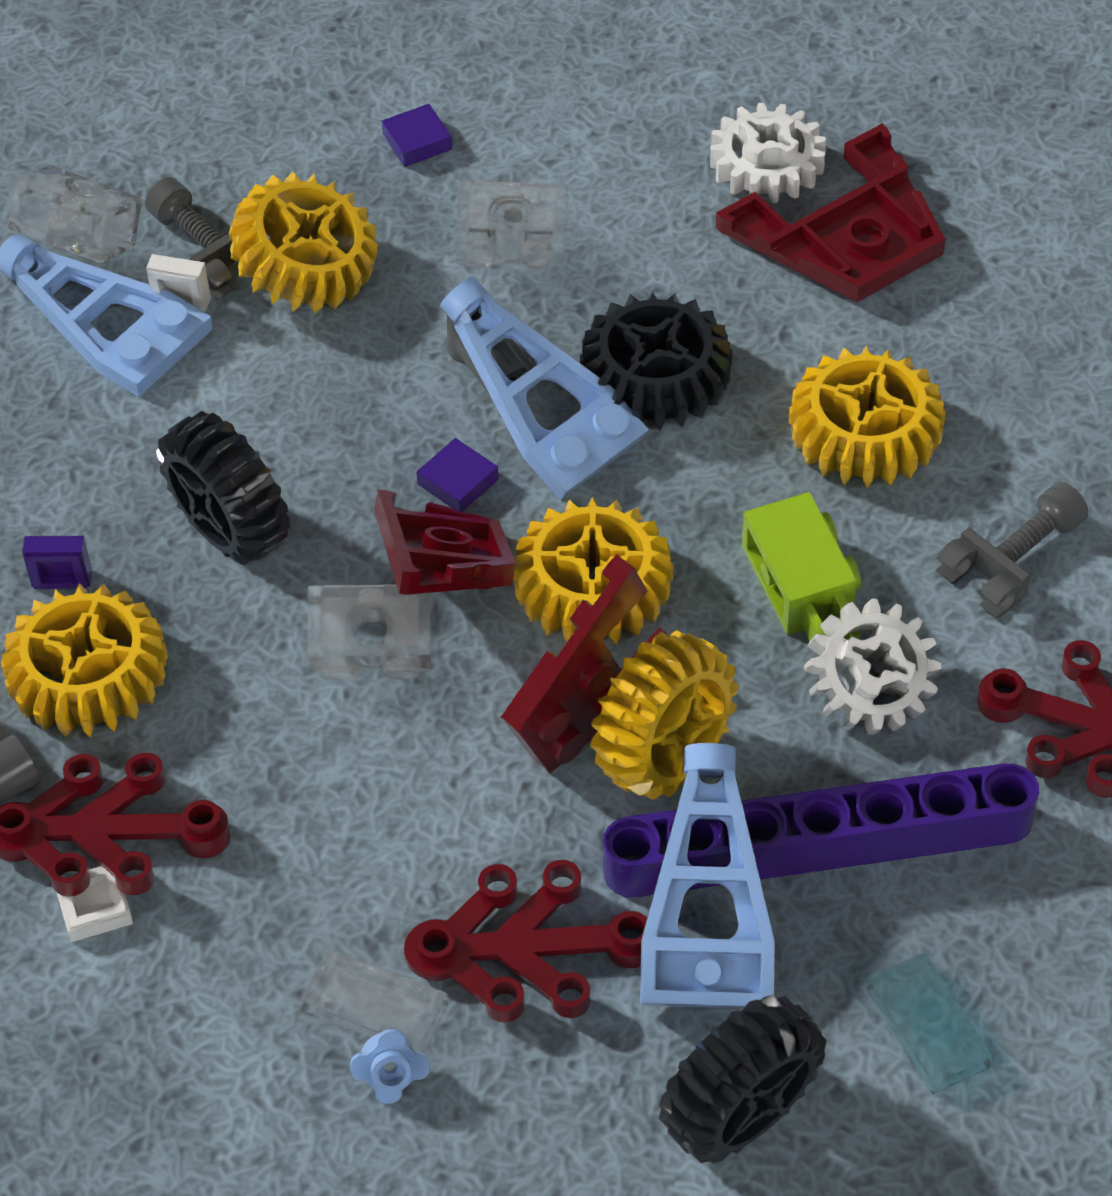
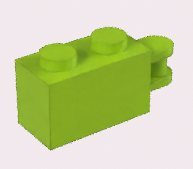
[742,492,861,655]

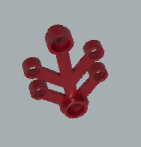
[977,640,1112,798]
[0,753,230,897]
[404,860,648,1023]

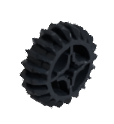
[580,291,733,431]
[157,411,290,565]
[659,994,827,1163]

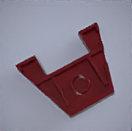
[716,123,945,302]
[501,554,667,774]

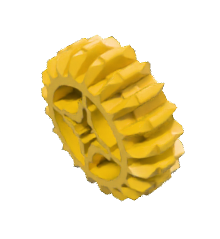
[229,171,378,314]
[789,345,946,489]
[513,496,673,645]
[1,583,168,738]
[590,630,739,800]

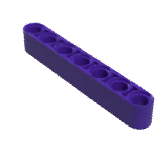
[603,763,1039,897]

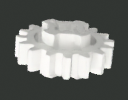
[710,103,826,203]
[804,599,941,735]

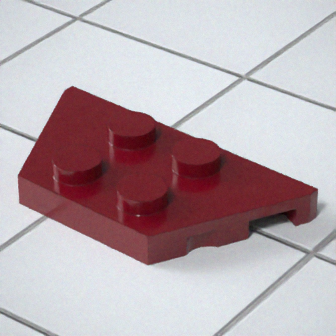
[374,489,516,595]

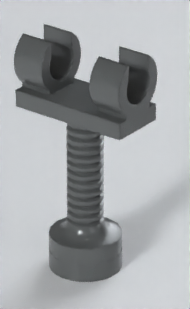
[145,177,274,300]
[935,481,1088,619]

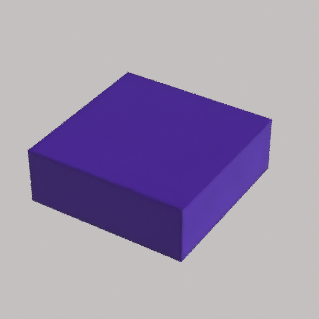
[381,104,452,167]
[416,438,499,512]
[22,536,92,589]

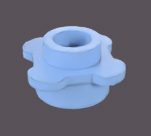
[350,1029,430,1104]

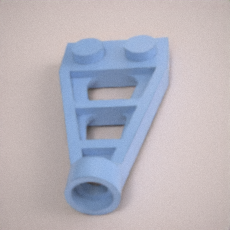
[0,234,213,397]
[440,276,649,500]
[640,743,775,1009]

